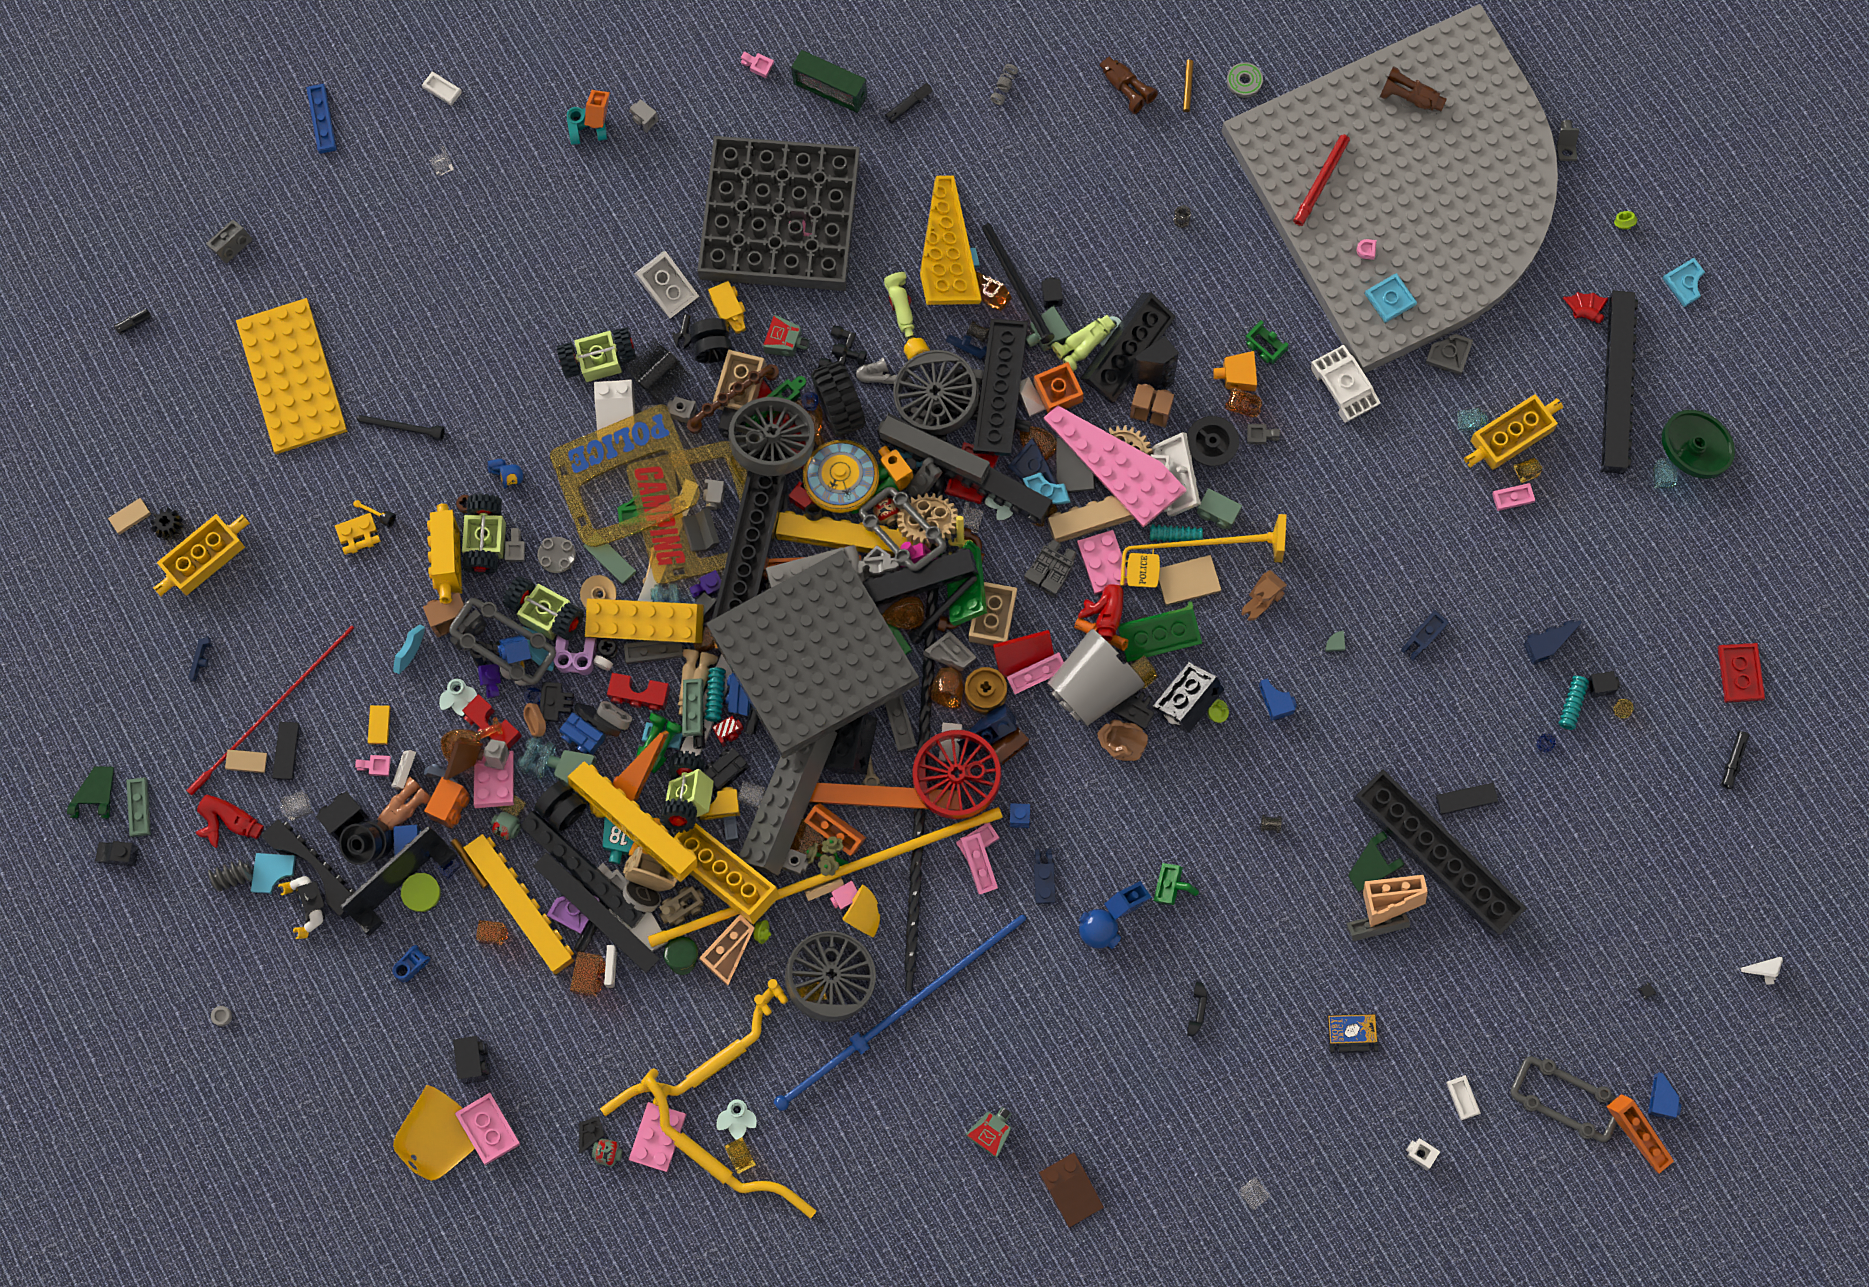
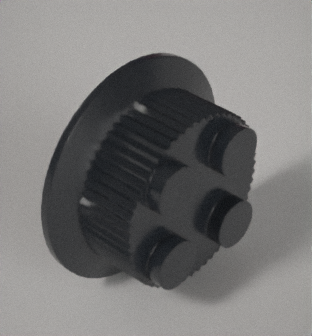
[1187,416,1239,466]

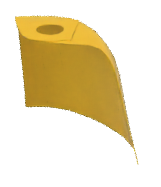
[393,1085,475,1181]

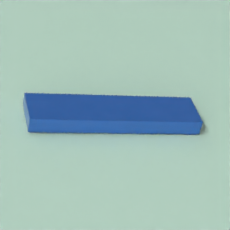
[306,83,337,154]

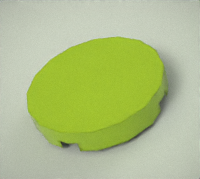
[401,873,441,912]

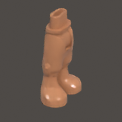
[377,776,432,832]

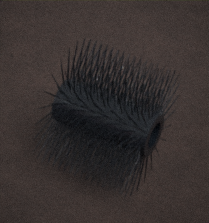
[624,338,692,405]

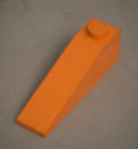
[612,731,669,802]
[1606,1094,1674,1174]

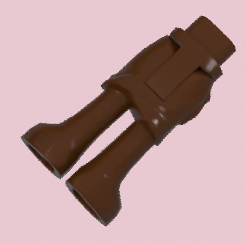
[1099,56,1158,114]
[1380,66,1447,112]

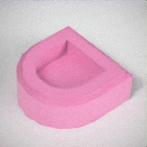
[1356,239,1377,260]

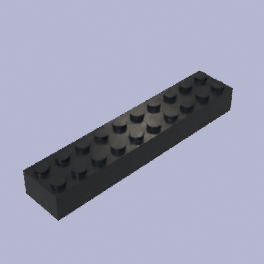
[712,448,791,620]
[1353,769,1527,939]

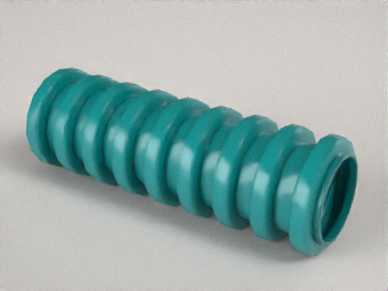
[1150,524,1203,542]
[704,667,726,722]
[1558,676,1589,730]

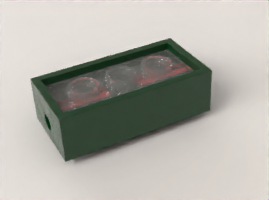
[791,50,868,113]

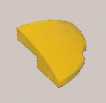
[842,884,880,937]

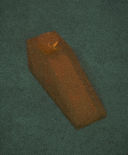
[975,271,1012,312]

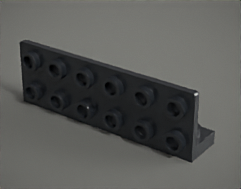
[340,826,457,936]

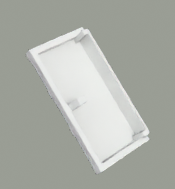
[1152,432,1201,516]

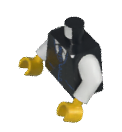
[278,876,325,939]

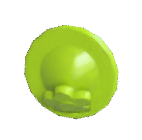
[1614,211,1638,230]
[1207,699,1229,723]
[753,920,771,944]

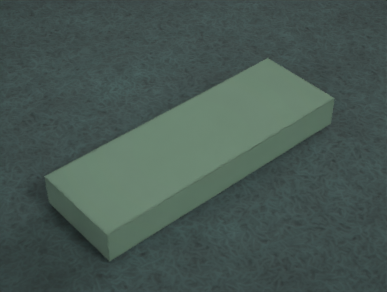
[583,533,637,585]
[682,678,703,737]
[126,777,151,837]

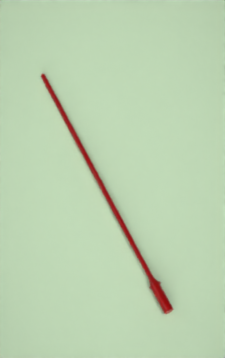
[186,625,354,795]

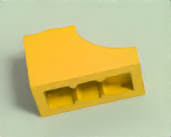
[700,787,740,820]

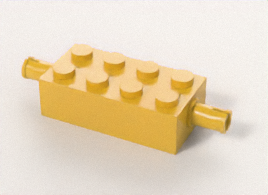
[1464,394,1563,471]
[427,503,462,604]
[153,514,250,597]

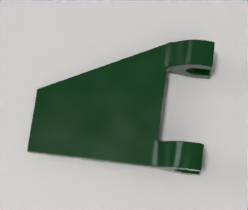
[67,766,114,819]
[1348,831,1404,892]

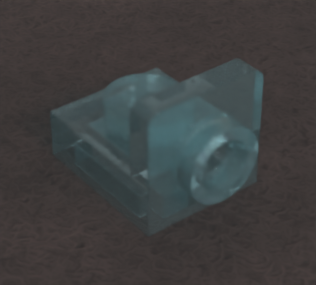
[1457,408,1488,431]

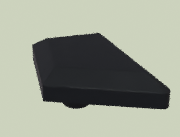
[579,1116,605,1153]

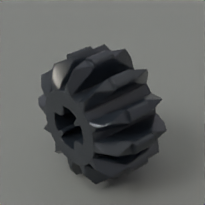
[150,507,184,541]

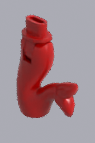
[1078,584,1124,641]
[195,794,264,848]

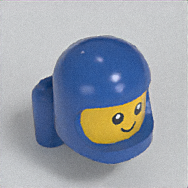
[487,459,523,489]

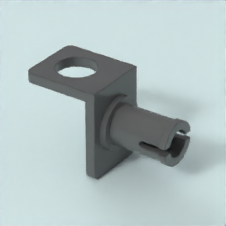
[1557,120,1579,161]

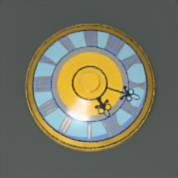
[803,440,879,513]

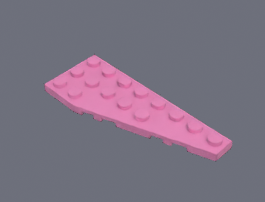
[1044,406,1186,528]

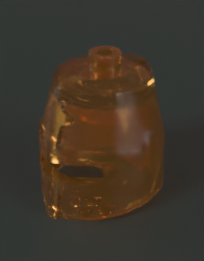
[931,667,964,709]

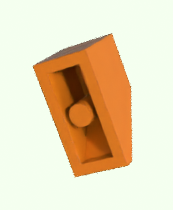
[585,90,610,128]

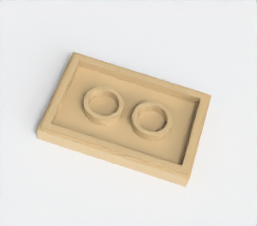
[1158,555,1221,606]

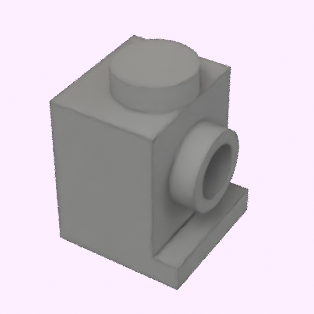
[629,99,659,133]
[667,396,697,423]
[703,479,726,510]
[484,739,510,770]
[782,849,809,876]

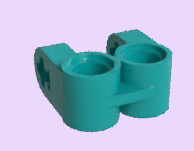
[567,107,607,145]

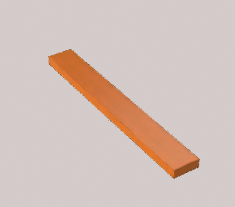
[809,783,962,811]

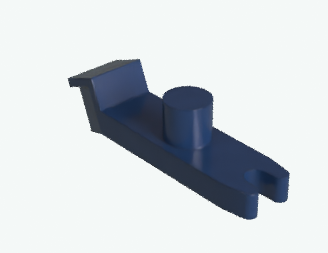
[946,335,987,360]
[188,636,212,682]

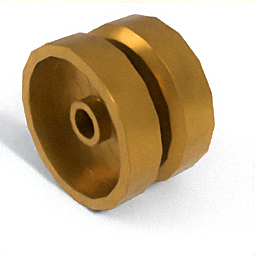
[965,667,1007,715]

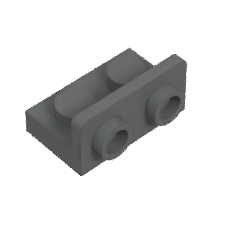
[206,219,252,263]

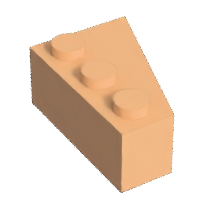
[1363,875,1428,927]
[699,914,754,986]

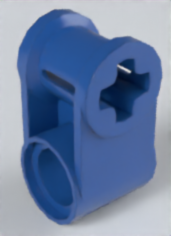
[392,945,431,983]

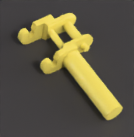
[948,516,971,555]

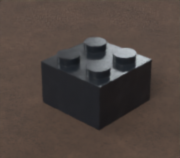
[315,791,369,842]
[453,1036,491,1084]

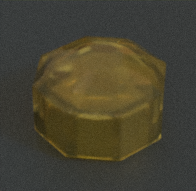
[1613,699,1634,719]

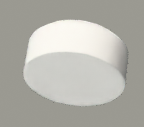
[593,655,613,671]

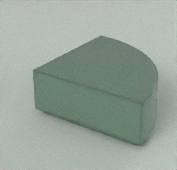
[1325,631,1345,652]

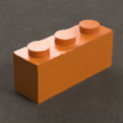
[804,803,866,856]

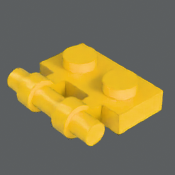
[335,513,381,555]

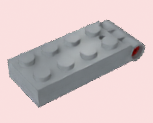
[765,545,865,588]

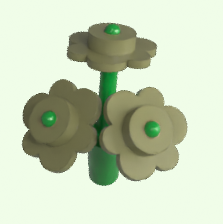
[806,836,848,876]

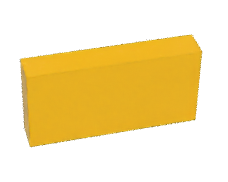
[368,705,391,745]

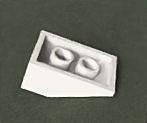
[634,251,699,318]
[594,380,635,443]

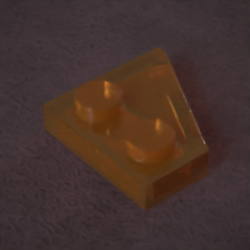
[790,818,826,860]

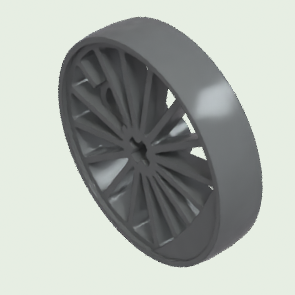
[893,350,979,436]
[729,397,815,476]
[785,931,876,1022]

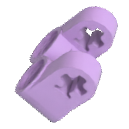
[554,635,597,675]

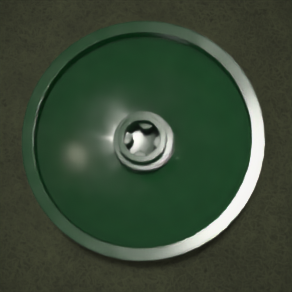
[1662,410,1735,479]

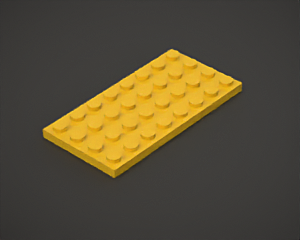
[236,298,348,454]

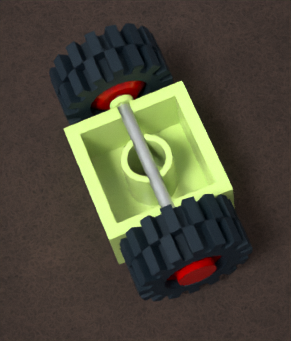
[557,327,636,382]
[462,493,506,575]
[503,576,584,640]
[660,751,714,833]

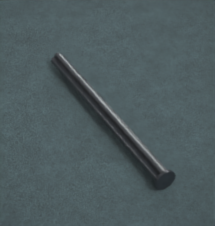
[982,223,1055,344]

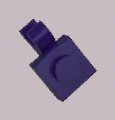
[689,570,721,598]
[478,664,501,698]

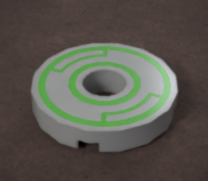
[1227,62,1263,98]

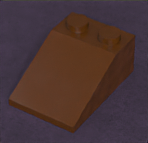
[1038,1152,1104,1228]

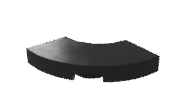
[574,703,621,737]

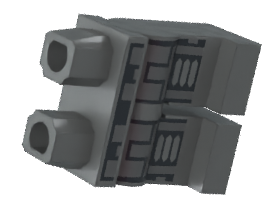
[1024,539,1076,599]

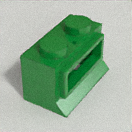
[1245,320,1289,364]

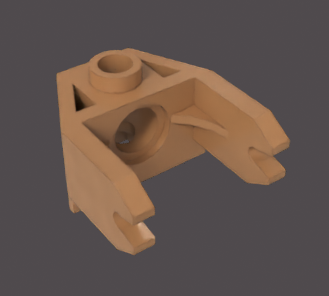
[1242,570,1287,621]

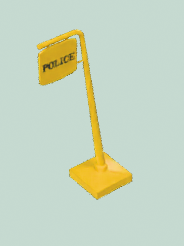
[1120,514,1286,588]

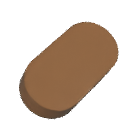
[523,703,546,737]

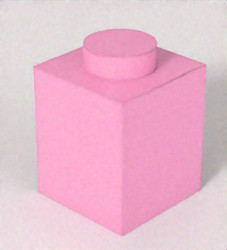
[830,881,858,911]

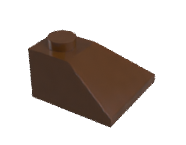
[443,737,484,780]

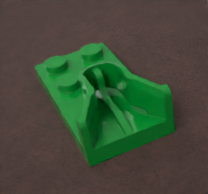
[940,540,987,626]
[1118,602,1202,662]

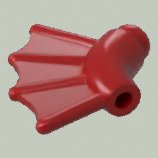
[1563,292,1608,324]

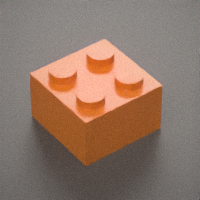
[1034,362,1084,414]
[424,777,470,829]

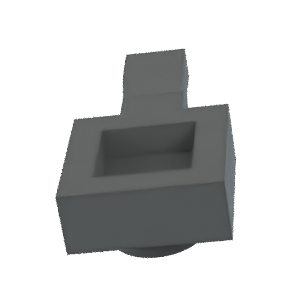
[1247,424,1280,444]

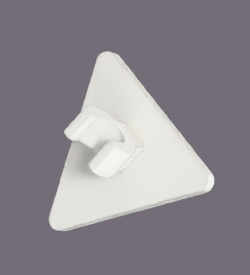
[1741,957,1783,985]

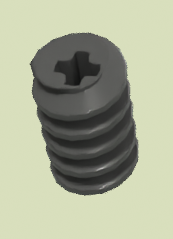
[208,858,253,892]

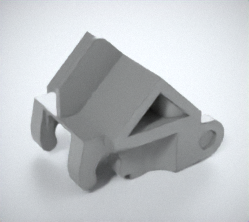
[858,545,901,580]

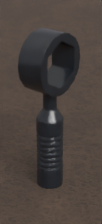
[805,504,822,521]

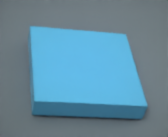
[1364,273,1417,323]

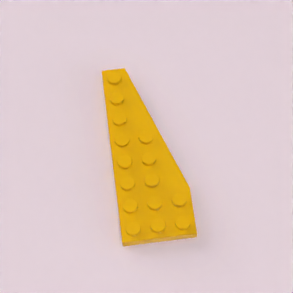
[920,176,981,305]

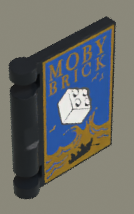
[1327,1014,1378,1053]

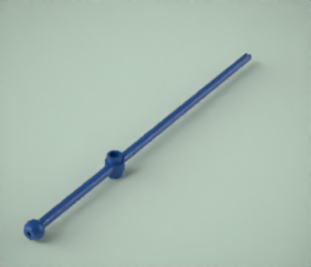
[773,915,1026,1111]

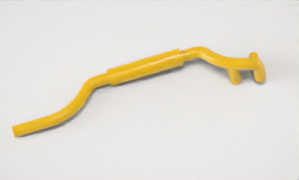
[600,979,788,1116]
[637,1068,816,1219]

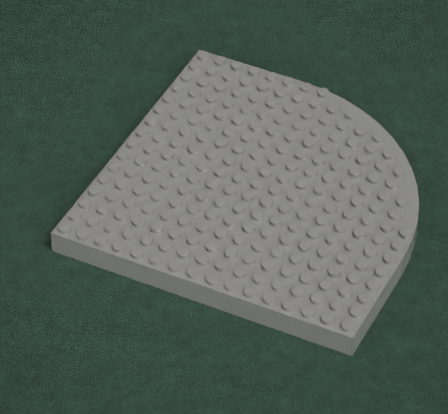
[1221,4,1558,374]

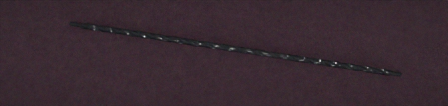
[904,397,949,992]

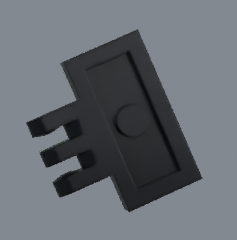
[539,682,574,722]
[1111,691,1155,730]

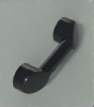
[1187,981,1207,1037]

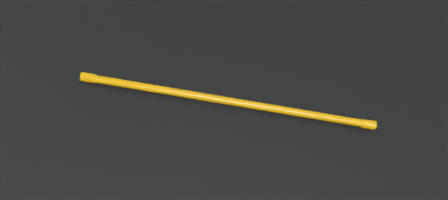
[648,807,1003,948]

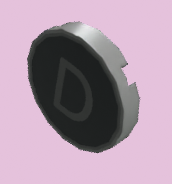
[623,881,661,912]

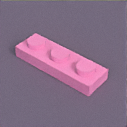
[1007,652,1064,694]
[960,832,998,895]

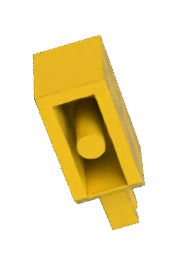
[708,281,746,334]

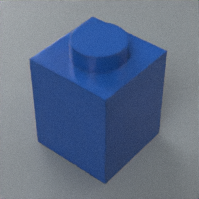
[1010,803,1030,828]

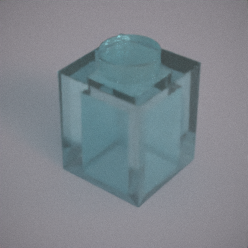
[1653,458,1677,488]

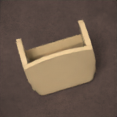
[623,846,677,892]

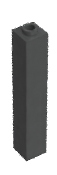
[878,416,990,484]

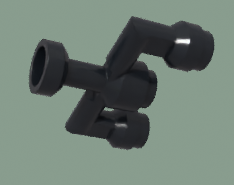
[818,325,867,368]

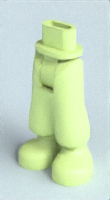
[884,272,915,339]
[1051,315,1116,372]

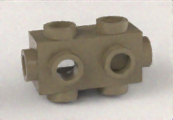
[659,886,705,927]

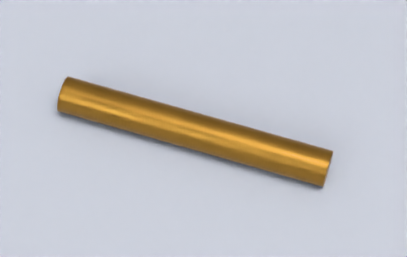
[1183,60,1194,112]
[450,838,490,889]

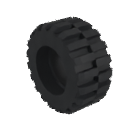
[811,361,866,437]

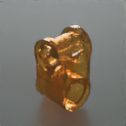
[1224,388,1262,417]

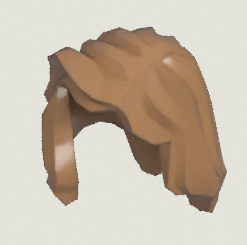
[1097,720,1148,761]

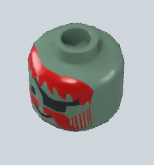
[491,811,521,840]
[592,1138,623,1167]

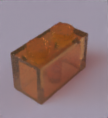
[570,952,606,997]

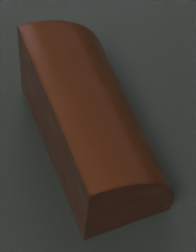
[984,727,1029,766]

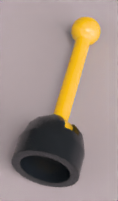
[353,500,396,527]

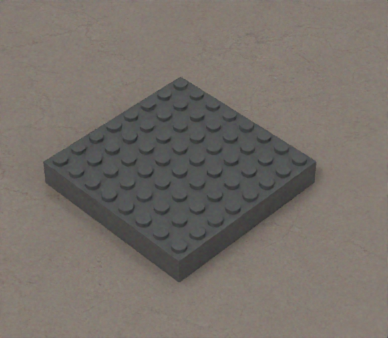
[697,136,861,291]
[706,550,919,759]

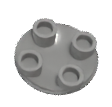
[537,537,576,573]

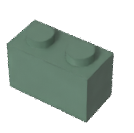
[1197,488,1242,530]

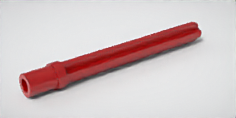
[1293,134,1350,226]

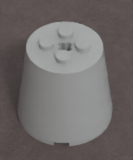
[1047,629,1145,726]

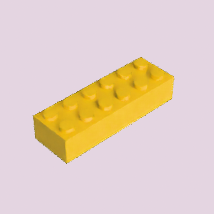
[585,598,704,643]
[675,823,780,925]

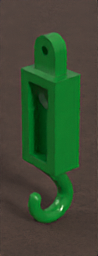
[745,376,806,429]

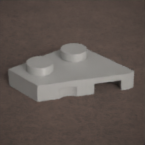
[923,631,977,671]

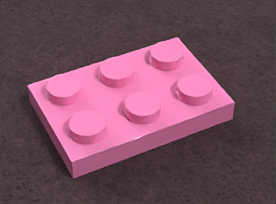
[1077,530,1128,595]
[474,751,514,808]
[455,1093,520,1165]
[629,1102,687,1173]

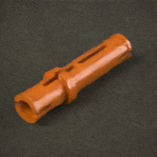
[1074,618,1129,651]

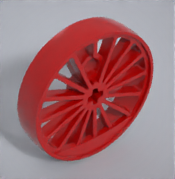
[912,730,1002,819]

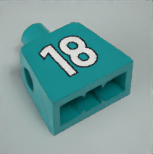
[603,817,634,865]

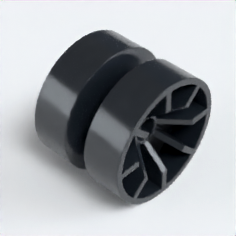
[689,318,733,364]
[534,780,587,832]
[339,819,393,865]

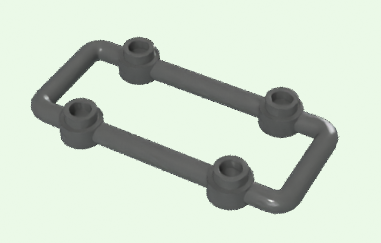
[859,487,946,571]
[449,598,556,685]
[1510,1056,1617,1142]

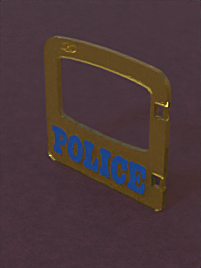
[550,404,700,547]

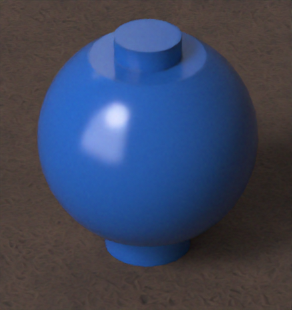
[1079,909,1121,949]

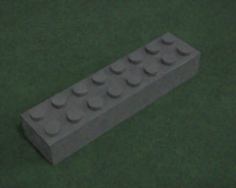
[739,731,837,876]

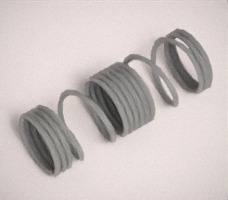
[990,64,1018,105]

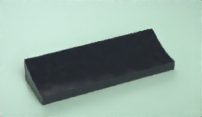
[1080,292,1176,403]

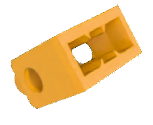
[1213,351,1257,391]
[878,445,914,491]

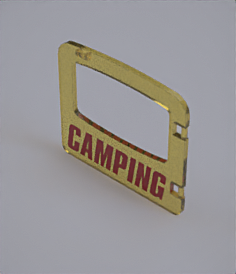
[627,441,747,585]

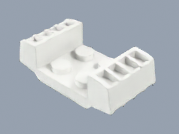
[1311,345,1381,423]

